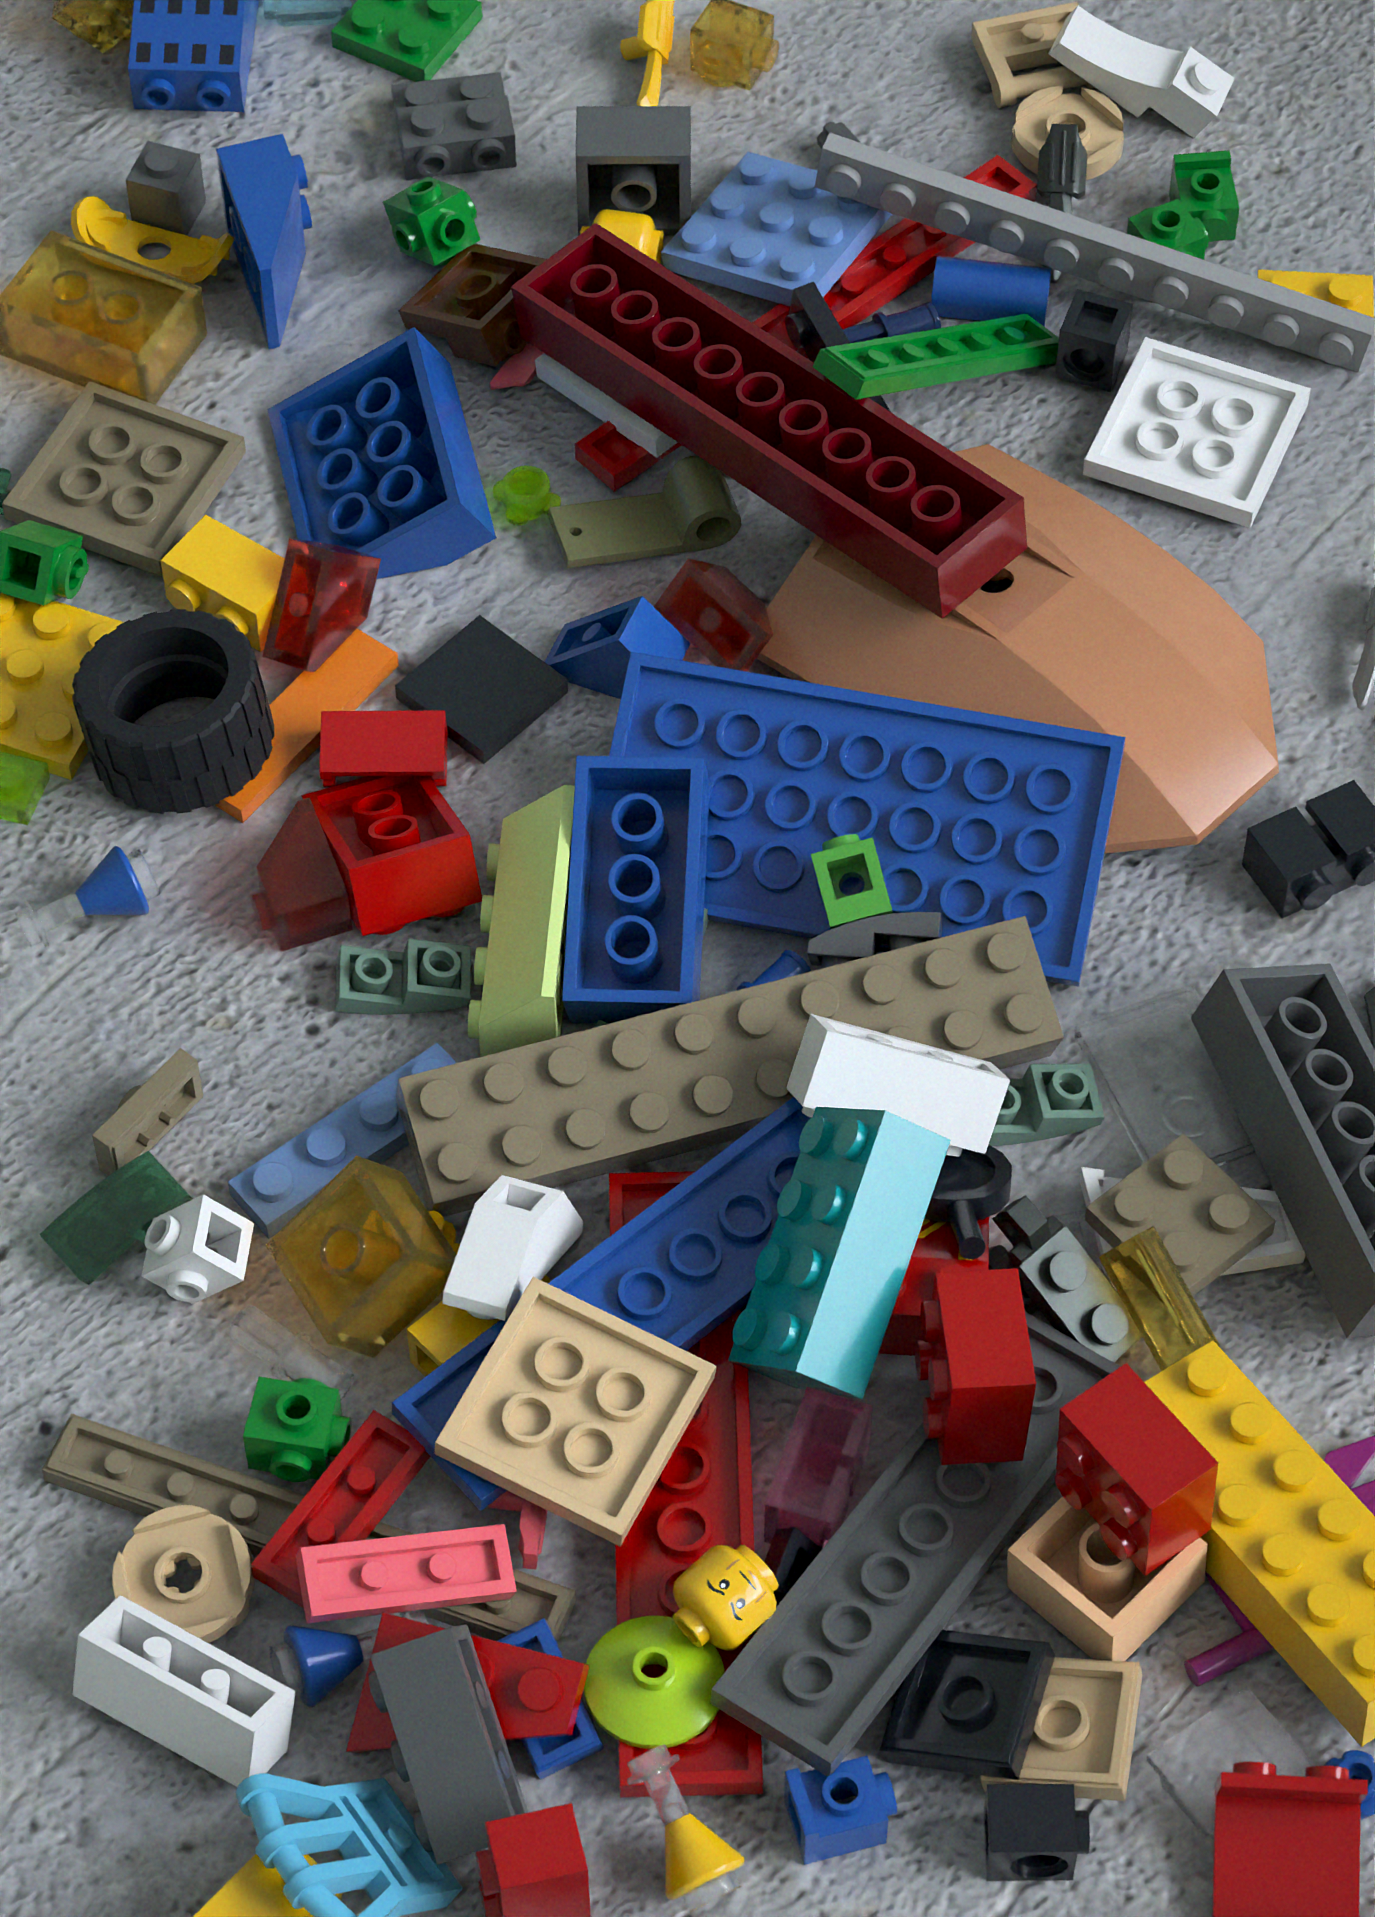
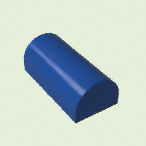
[931,256,1052,327]

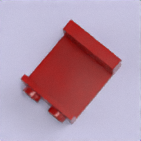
[1212,1761,1368,1917]

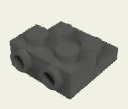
[391,72,517,180]

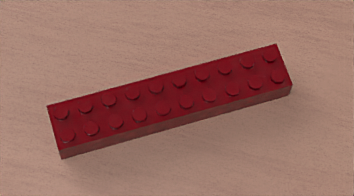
[511,223,1027,619]

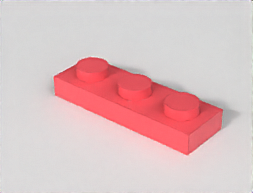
[295,1524,517,1624]

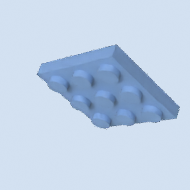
[661,152,892,306]

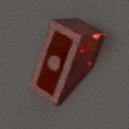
[262,538,381,672]
[654,558,773,672]
[251,798,353,952]

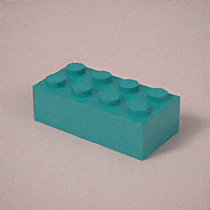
[728,1106,951,1399]

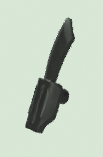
[1037,124,1087,283]

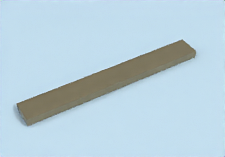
[42,1413,576,1644]

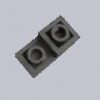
[807,912,943,969]

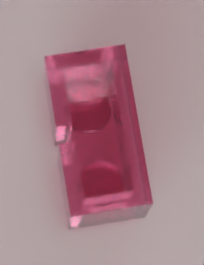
[764,1387,873,1548]

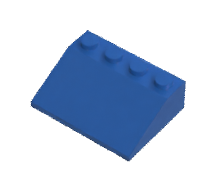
[268,327,496,591]

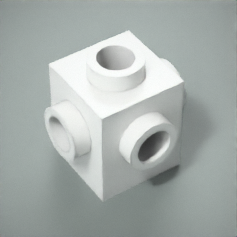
[141,1195,254,1304]

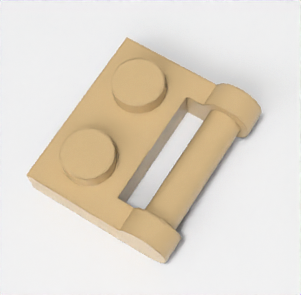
[971,2,1096,108]

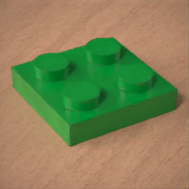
[331,0,482,82]

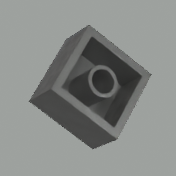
[575,106,691,236]

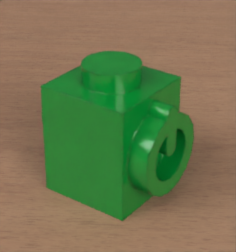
[0,520,89,605]

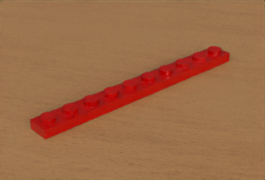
[575,155,1037,492]

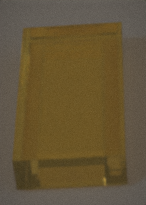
[1099,1226,1220,1371]

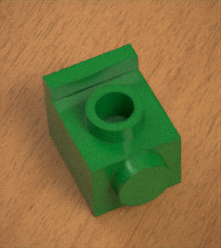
[1169,150,1240,242]

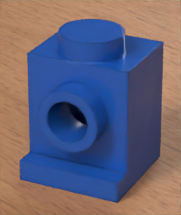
[784,1756,897,1865]

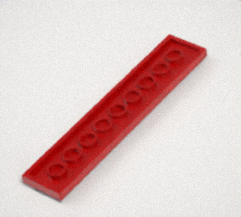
[609,1171,763,1798]

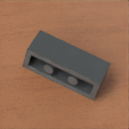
[369,1624,528,1865]

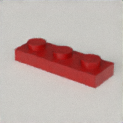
[251,1410,431,1609]

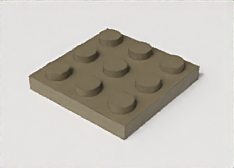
[2,381,246,577]

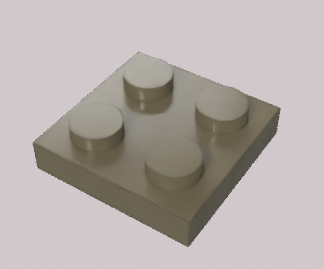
[1085,1133,1276,1309]

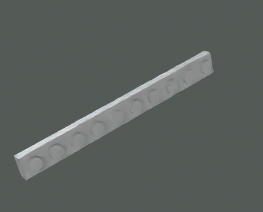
[814,132,1375,372]

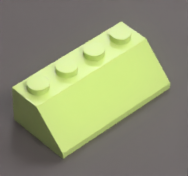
[468,785,575,1057]

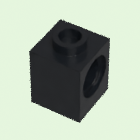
[1055,289,1133,392]
[983,1784,1090,1881]

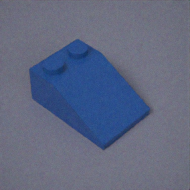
[216,133,312,350]

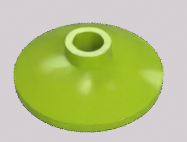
[584,1616,725,1749]

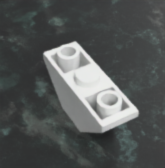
[442,1175,583,1321]

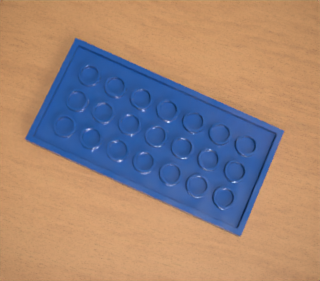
[609,652,1126,987]

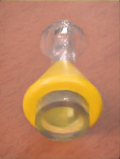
[627,1744,745,1912]

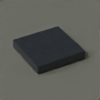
[395,615,568,764]
[879,1630,1055,1780]

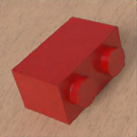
[475,1803,591,1917]

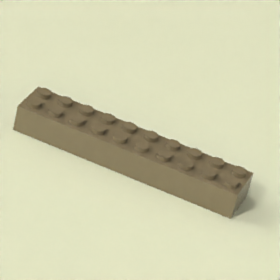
[396,916,1064,1217]

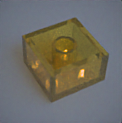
[265,1155,456,1358]

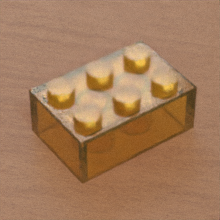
[0,230,208,404]

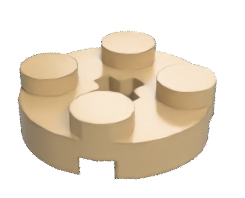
[1011,86,1124,180]
[112,1505,255,1643]

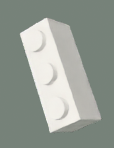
[786,1014,1010,1157]
[72,1595,295,1787]

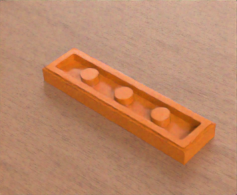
[215,624,399,823]

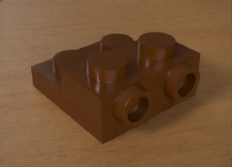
[398,244,547,367]

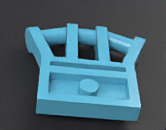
[236,1773,463,1917]

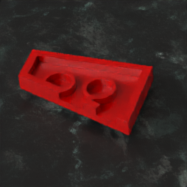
[346,1612,590,1753]

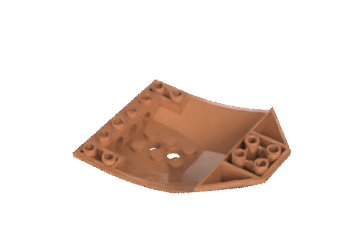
[743,444,1279,854]

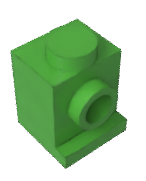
[811,834,893,929]

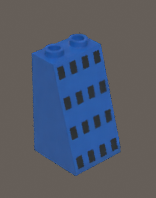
[128,0,259,112]

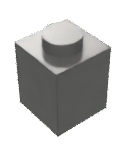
[125,141,206,236]

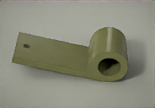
[548,456,741,568]

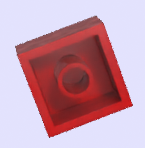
[915,1268,1036,1465]
[1055,1363,1219,1576]

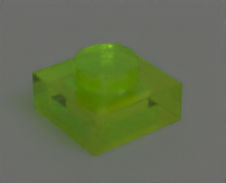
[0,752,50,826]

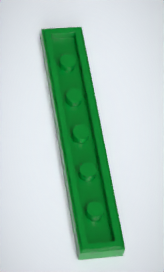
[812,314,1059,400]

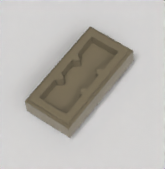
[92,1048,203,1182]

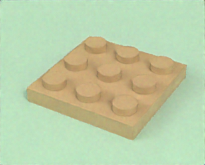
[435,1277,717,1546]

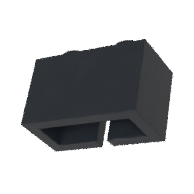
[1242,780,1375,919]

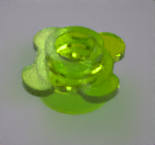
[493,466,561,526]

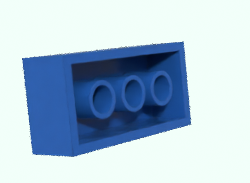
[562,755,710,1024]

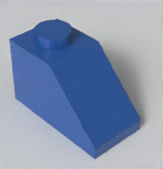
[544,596,691,699]

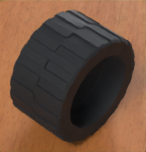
[72,609,275,814]

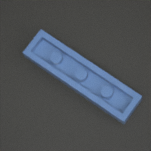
[228,1043,456,1239]

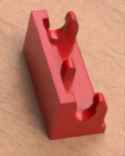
[319,710,448,787]

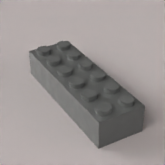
[1190,963,1375,1339]

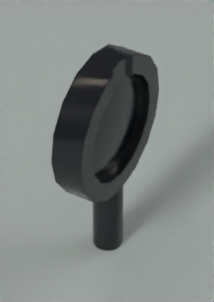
[924,1144,1012,1260]

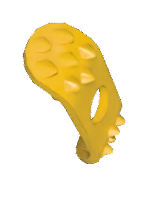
[71,196,235,284]

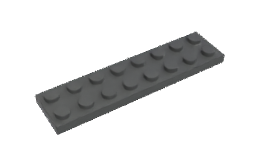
[710,1312,1121,1777]

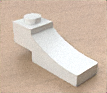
[1049,6,1235,138]

